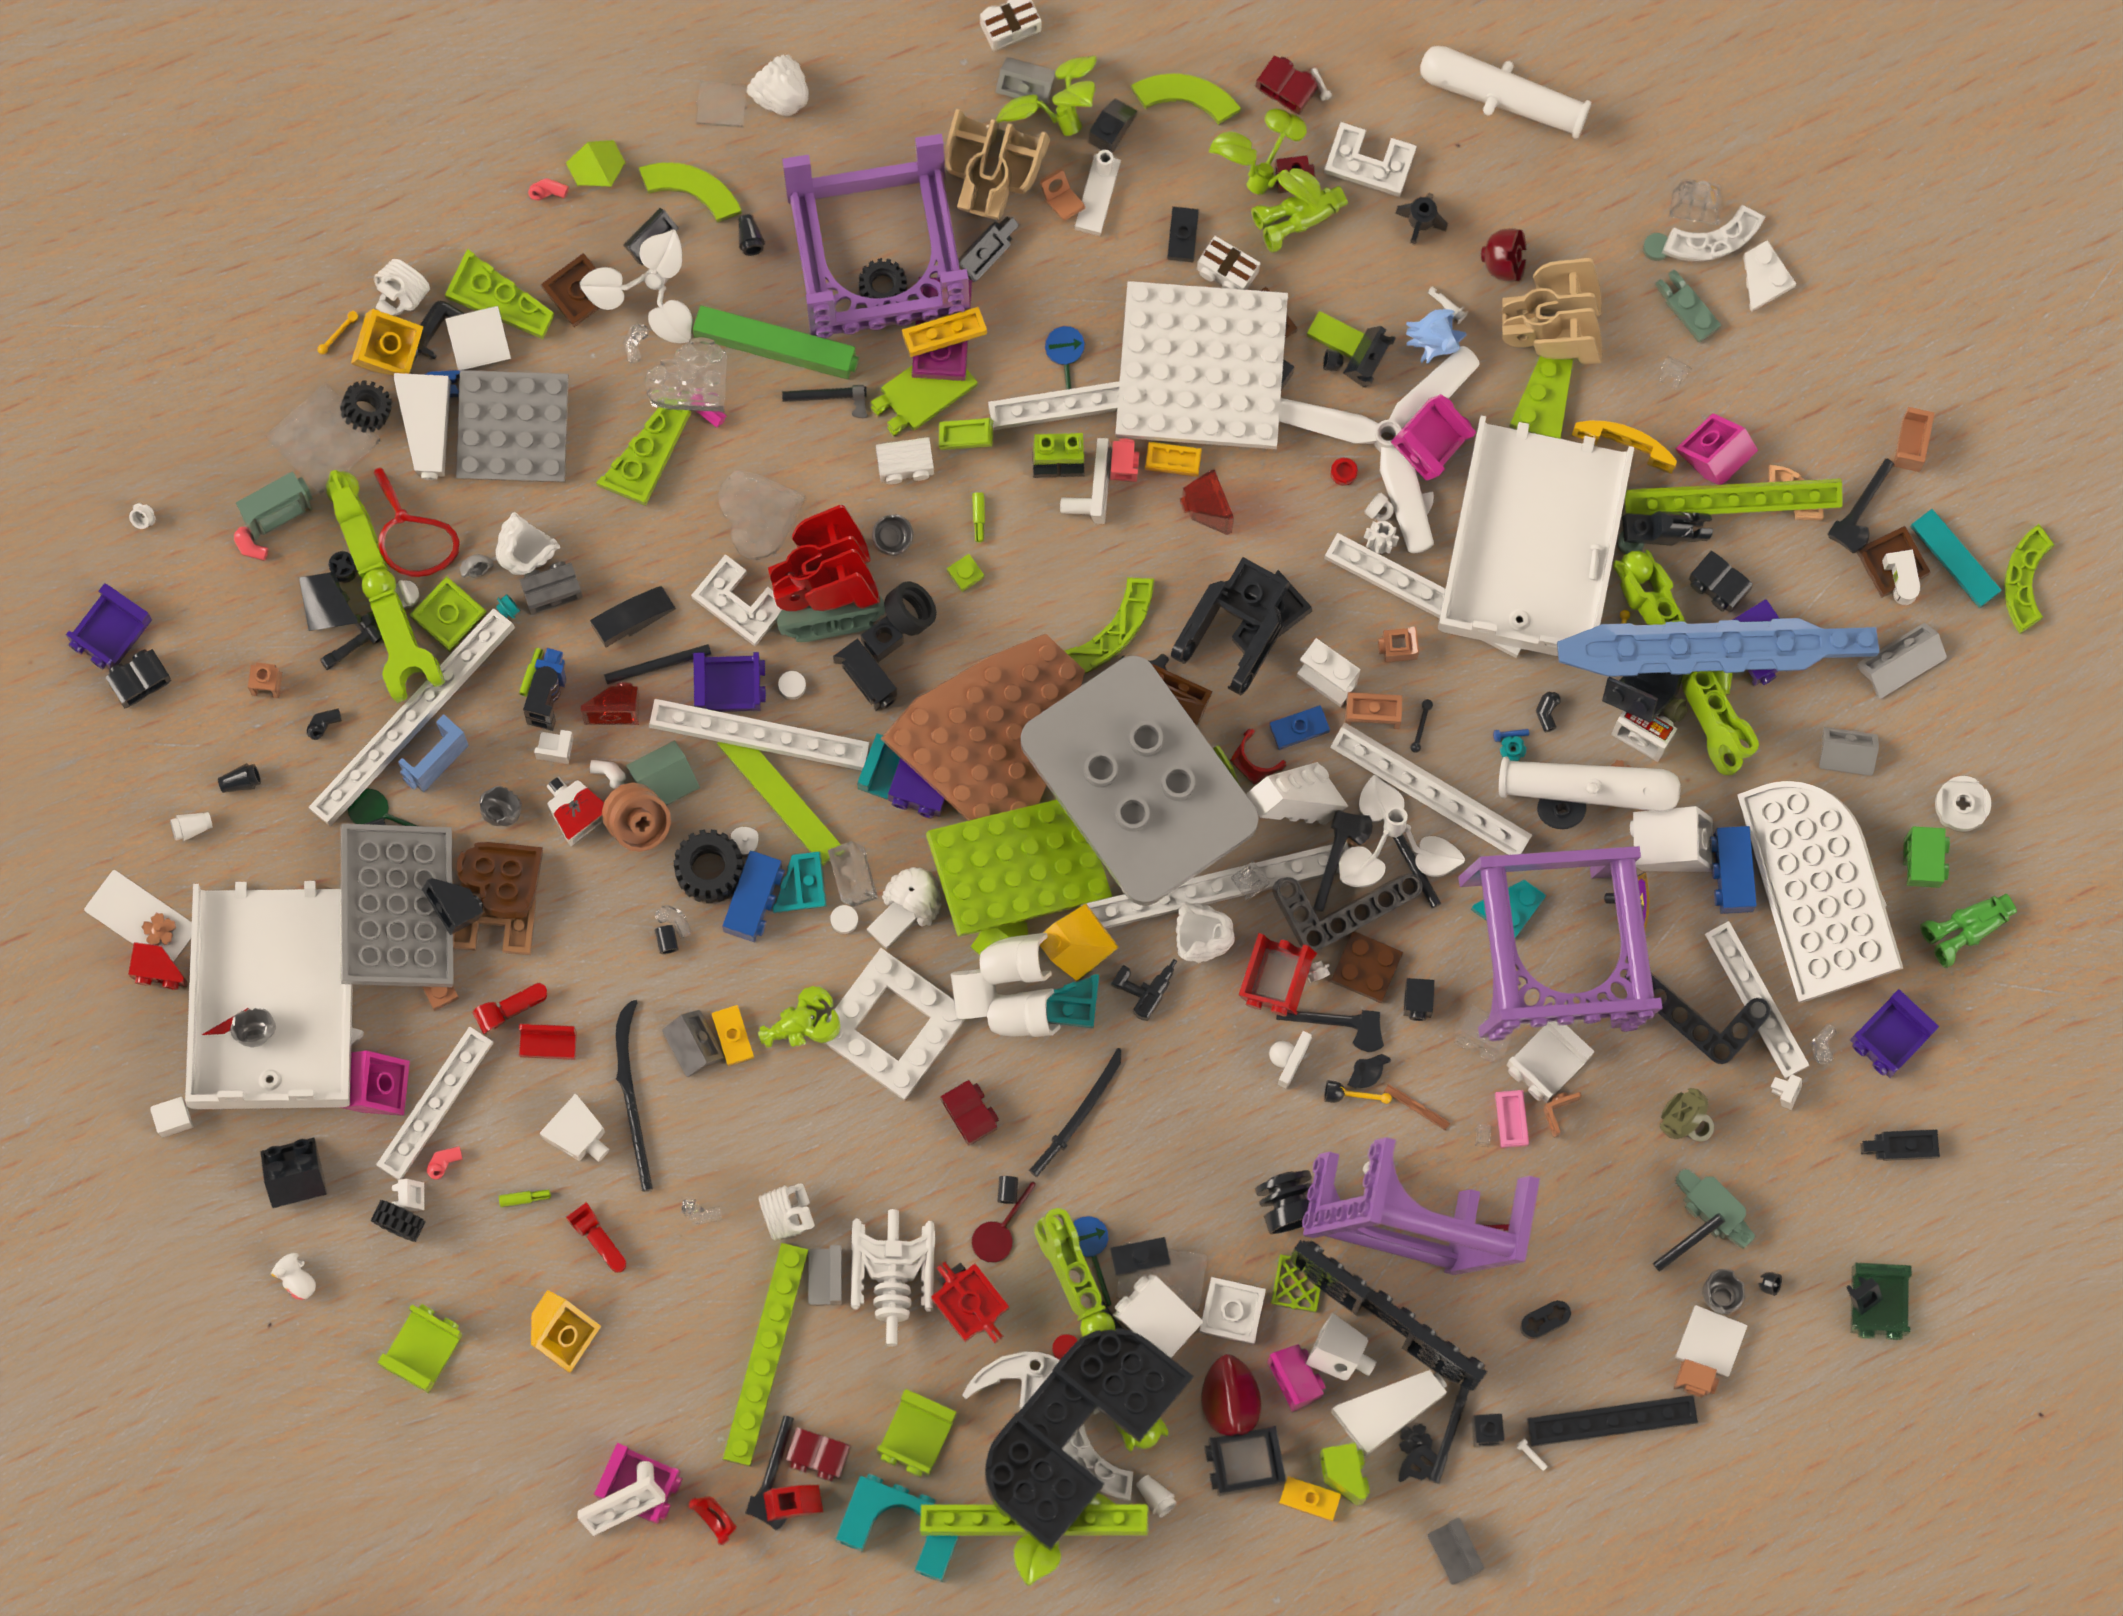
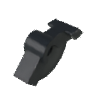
[1347,1054,1391,1089]

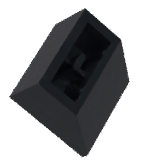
[260,1137,327,1209]

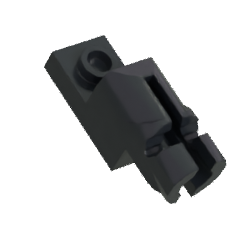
[1622,511,1713,546]

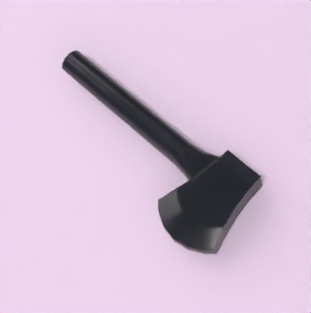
[1827,458,1894,554]
[1313,810,1373,912]
[1276,1010,1384,1052]
[745,1415,794,1530]

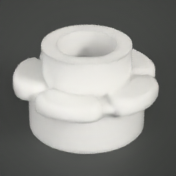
[129,503,156,529]
[1308,960,1330,983]

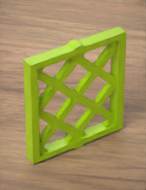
[1271,1254,1320,1313]

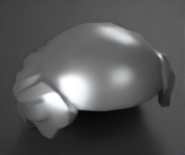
[479,786,522,826]
[230,1008,276,1048]

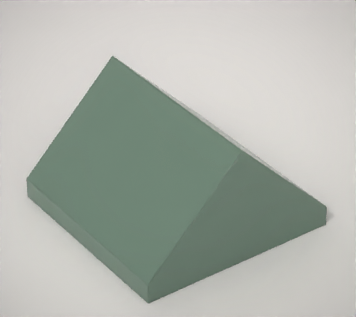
[626,740,700,806]

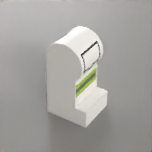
[1882,550,1920,605]

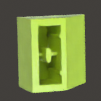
[1319,1443,1370,1506]

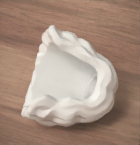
[747,54,809,116]
[495,512,560,575]
[882,867,941,927]
[1176,901,1235,963]

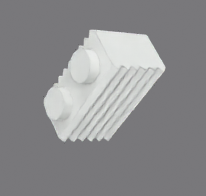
[876,437,934,484]

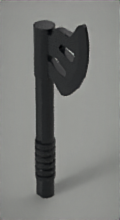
[1398,1386,1470,1484]

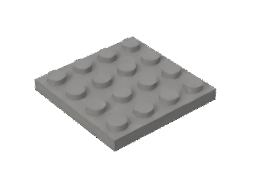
[456,370,569,482]

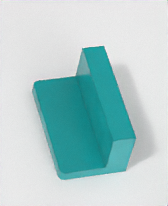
[857,733,900,800]

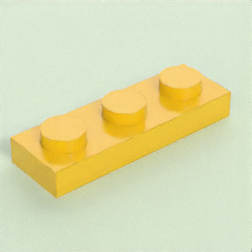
[902,307,987,357]

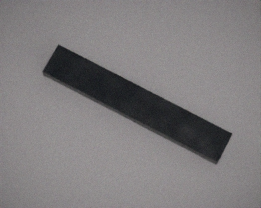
[1527,1395,1698,1447]

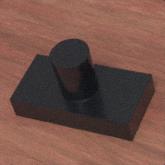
[1110,1237,1171,1276]

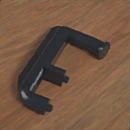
[409,301,465,374]

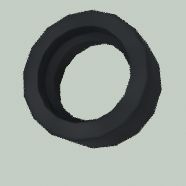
[884,581,937,636]

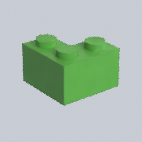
[1903,826,1950,888]

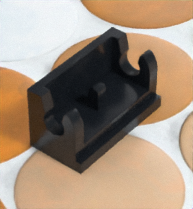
[1343,326,1396,388]

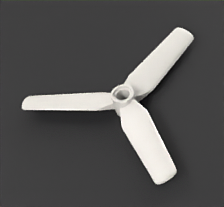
[1279,346,1479,553]

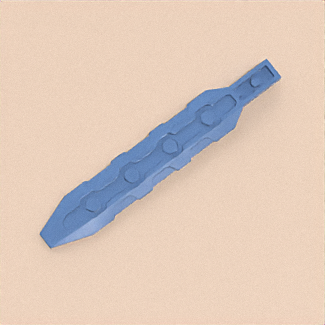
[1557,618,1880,677]

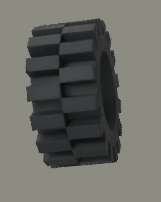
[859,258,907,305]
[340,380,392,433]
[371,1200,426,1242]

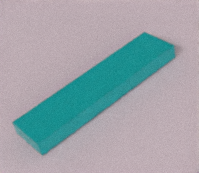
[1910,509,2001,609]

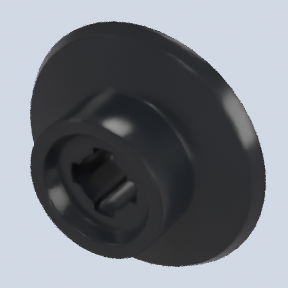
[1537,799,1587,830]

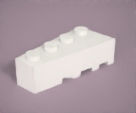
[1246,762,1348,825]

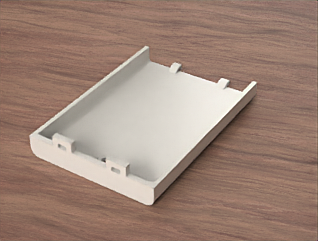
[1438,415,1634,656]
[185,881,353,1109]

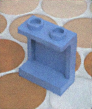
[398,714,469,793]

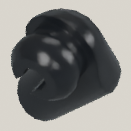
[1536,692,1561,733]
[306,708,342,740]

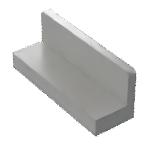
[1857,622,1947,698]

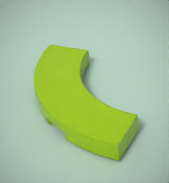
[1131,74,1241,125]
[639,162,742,223]
[2004,524,2055,634]

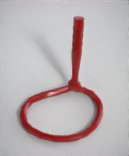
[374,468,460,577]

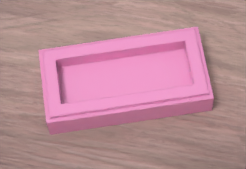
[1495,1090,1529,1148]

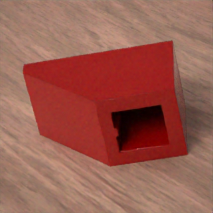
[128,942,188,990]
[763,1484,823,1521]

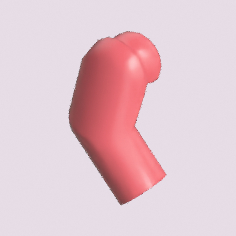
[528,178,569,200]
[234,527,269,561]
[427,1146,463,1180]

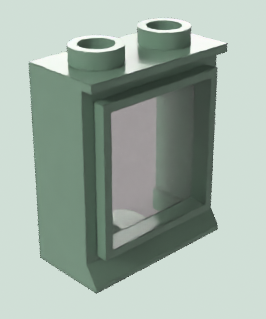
[236,471,313,541]

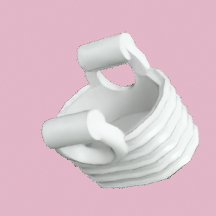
[374,259,430,317]
[759,1184,815,1241]

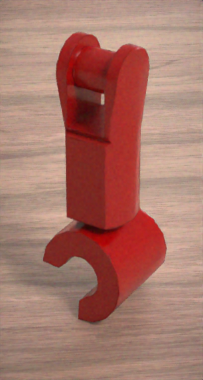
[472,983,547,1034]
[566,1202,626,1273]

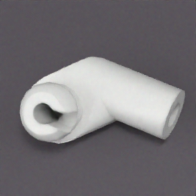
[590,760,626,789]

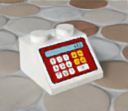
[1611,711,1677,762]

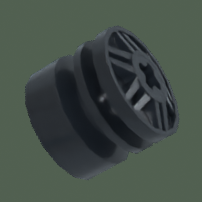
[1255,1170,1313,1235]

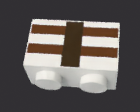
[980,0,1041,51]
[1197,236,1260,290]

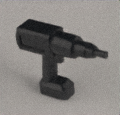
[1111,959,1177,1021]

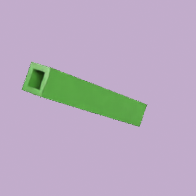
[693,305,859,380]

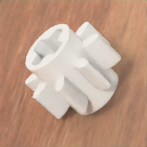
[1364,521,1399,554]

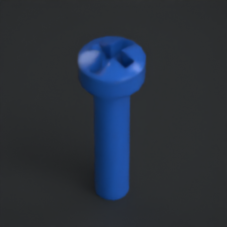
[1493,729,1529,742]

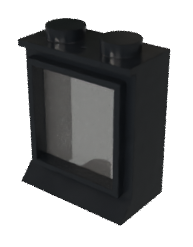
[1204,1426,1286,1496]

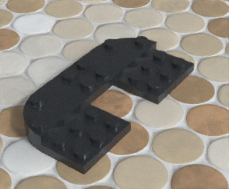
[1291,1240,1487,1391]
[985,1328,1194,1551]

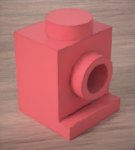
[1110,438,1139,482]

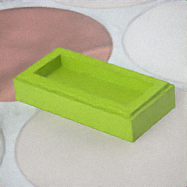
[1307,311,1364,358]
[939,418,993,450]

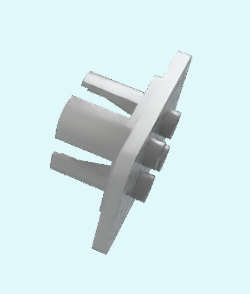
[1021,656,1258,906]

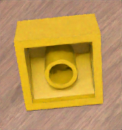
[351,309,424,375]

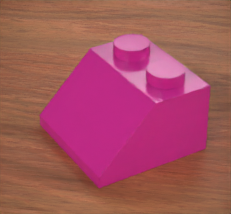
[1675,413,1758,485]
[340,1050,410,1116]
[1267,1344,1325,1412]

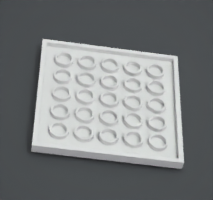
[1115,281,1288,449]

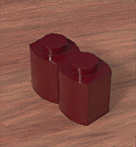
[1255,56,1318,115]
[940,1080,999,1146]
[786,1428,851,1482]

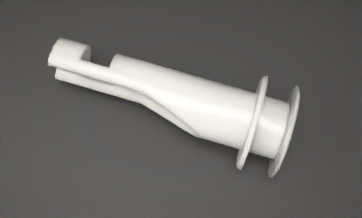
[1428,286,1468,324]

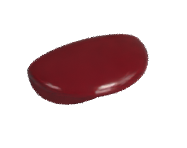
[1201,1354,1261,1436]

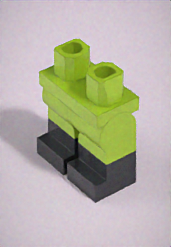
[1032,433,1085,478]

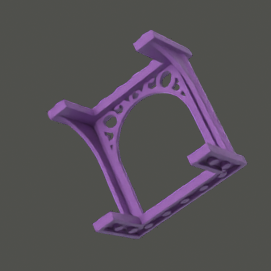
[782,134,970,338]
[1459,846,1662,1041]
[1302,1137,1540,1275]

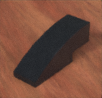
[590,586,676,648]

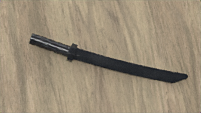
[1029,1048,1121,1177]

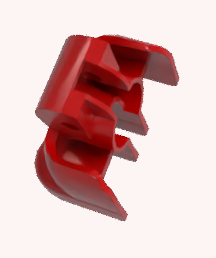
[768,505,880,611]

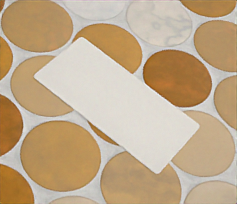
[84,870,192,962]

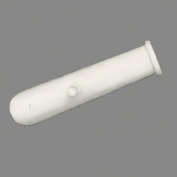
[1420,46,1591,139]
[1499,757,1681,812]

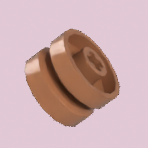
[602,782,671,852]

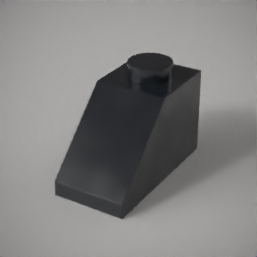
[1088,98,1138,154]
[422,878,484,935]

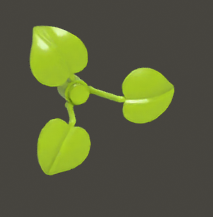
[996,55,1097,136]
[1209,109,1320,208]
[1014,1493,1115,1586]

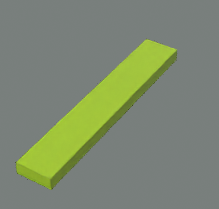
[717,742,843,866]

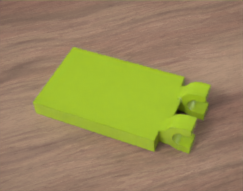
[871,366,978,437]

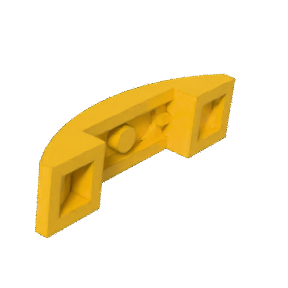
[1572,420,1677,474]

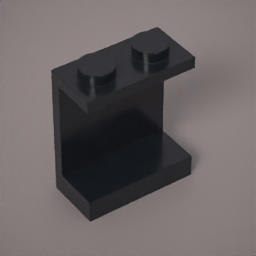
[1602,672,1683,723]

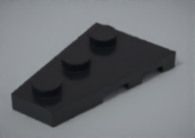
[1232,570,1313,653]

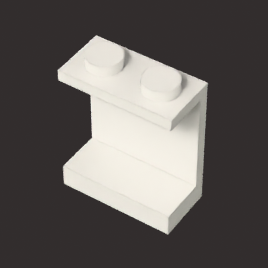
[1297,638,1361,708]
[1506,1022,1595,1103]
[1112,1275,1203,1358]

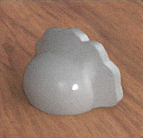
[460,554,494,578]

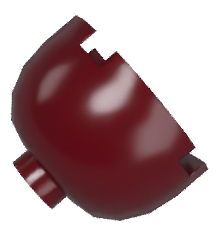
[1481,228,1527,282]

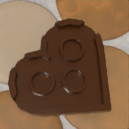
[457,842,543,919]

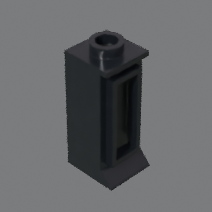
[833,638,897,711]

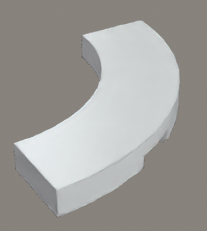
[1662,205,1766,261]
[1062,1424,1133,1501]

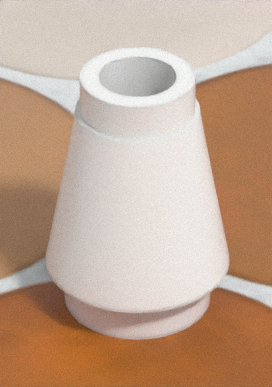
[170,812,213,842]
[1136,1475,1177,1517]

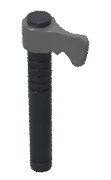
[782,385,867,418]

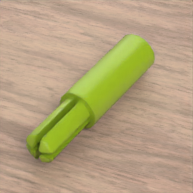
[972,492,985,543]
[519,648,544,697]
[499,1189,551,1208]

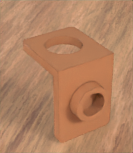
[1040,169,1085,221]
[1543,1092,1582,1138]

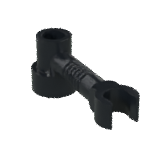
[320,611,383,671]

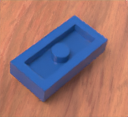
[1269,705,1330,750]

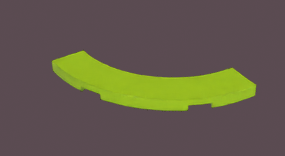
[1064,577,1154,674]

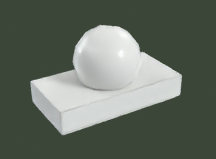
[1269,1031,1312,1089]

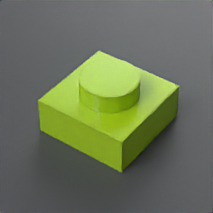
[947,554,984,592]

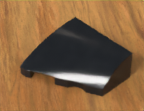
[299,572,362,631]

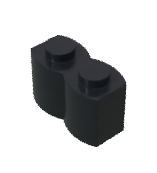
[1689,551,1753,613]
[106,649,172,709]

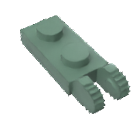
[1655,269,1721,343]

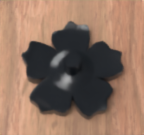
[1399,1423,1433,1458]

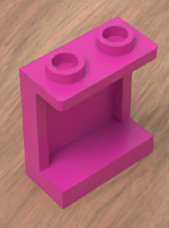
[1391,394,1476,481]
[594,1443,683,1524]

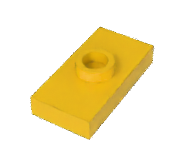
[1145,442,1202,477]
[711,1005,754,1066]
[1279,1476,1341,1522]

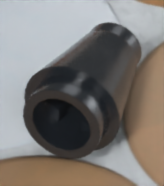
[738,214,765,256]
[218,763,261,793]

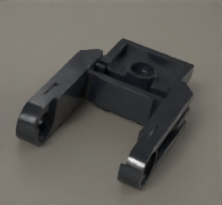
[1171,557,1290,696]

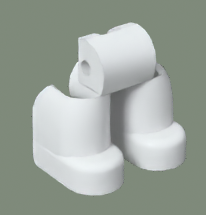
[951,933,1061,1037]

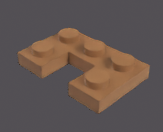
[453,894,536,955]

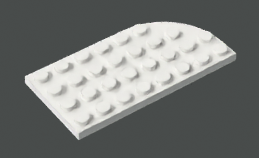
[1737,781,1903,1003]

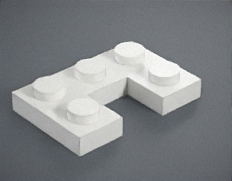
[1324,122,1416,197]
[691,554,782,646]

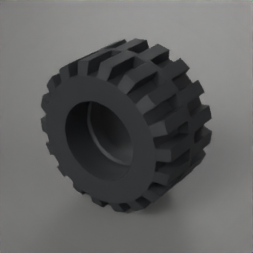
[674,829,744,903]

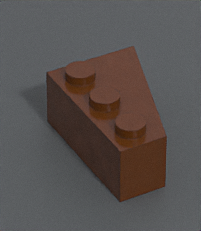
[1151,663,1213,727]

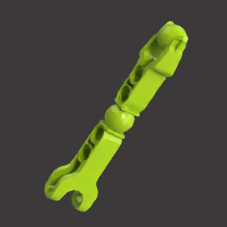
[325,470,445,703]
[1613,549,1759,775]
[1034,1208,1168,1452]

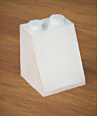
[1630,806,1714,872]

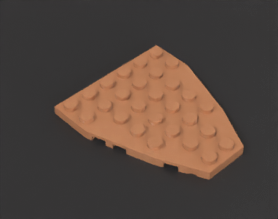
[881,634,1085,821]

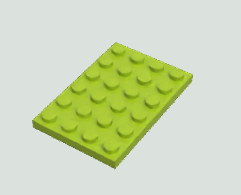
[926,799,1112,937]

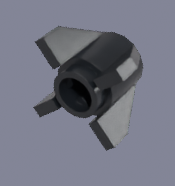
[1396,192,1448,245]

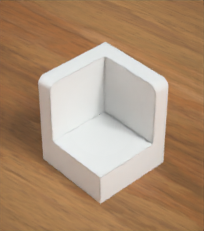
[534,730,574,764]
[150,1097,194,1138]

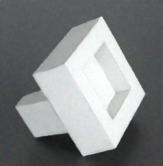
[1771,1074,1803,1110]
[392,1179,424,1211]

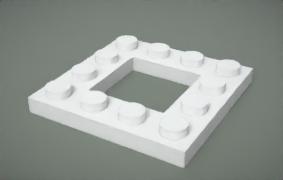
[824,948,965,1101]

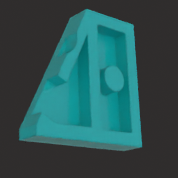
[773,851,827,913]

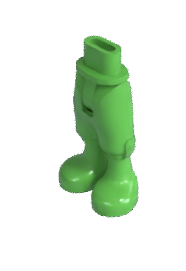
[1920,894,2017,968]

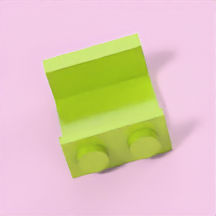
[377,1304,463,1394]
[877,1389,957,1478]

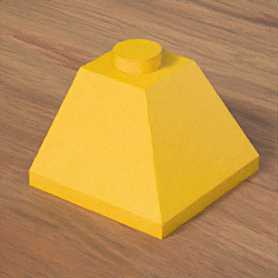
[1040,904,1119,981]
[531,1290,601,1373]

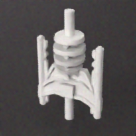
[851,1209,935,1347]

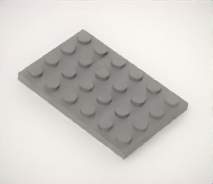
[340,824,453,987]

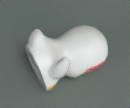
[271,1253,316,1300]

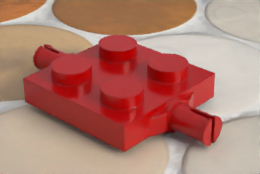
[931,1262,1010,1344]

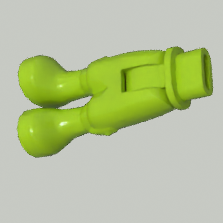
[1251,186,1348,253]

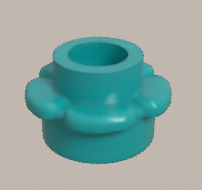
[496,594,520,619]
[1500,736,1527,761]

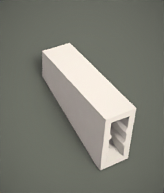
[394,373,451,480]
[1331,1370,1447,1457]

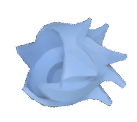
[1406,309,1467,363]

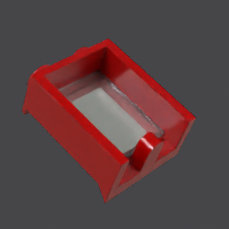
[1238,933,1318,1016]

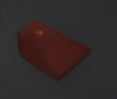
[1179,469,1234,535]
[580,682,639,725]

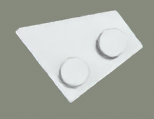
[1744,241,1796,312]

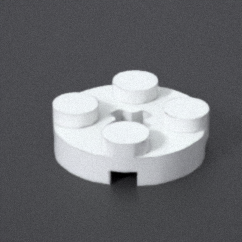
[1935,776,1991,832]

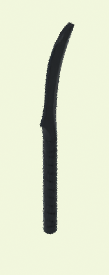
[615,1000,653,1192]

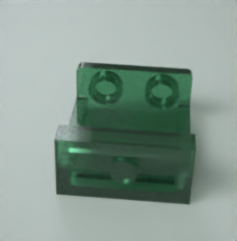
[1851,1263,1912,1340]

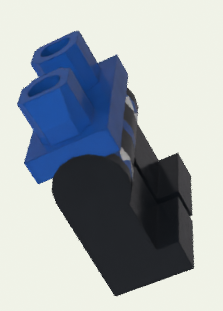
[523,648,567,731]

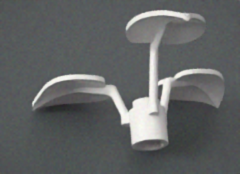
[580,229,693,343]
[1339,775,1465,887]

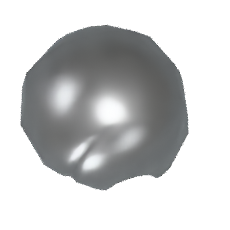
[872,514,914,555]
[1703,1269,1745,1314]

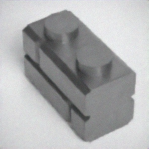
[520,561,583,615]

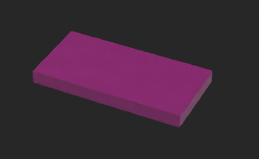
[912,277,972,381]

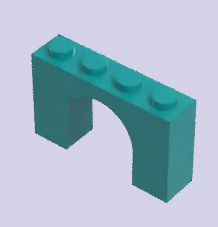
[835,1474,959,1582]

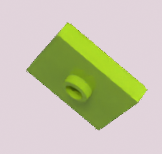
[410,576,487,652]

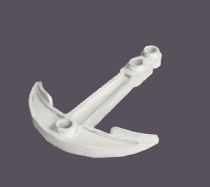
[962,1352,1099,1415]

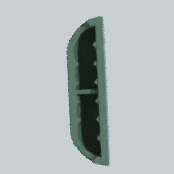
[777,596,885,642]

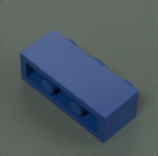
[1709,826,1757,914]
[722,850,785,943]

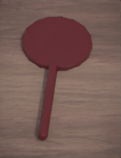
[972,1182,1036,1263]

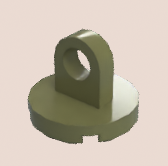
[1660,1088,1715,1142]

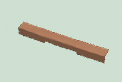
[1384,1084,1450,1131]

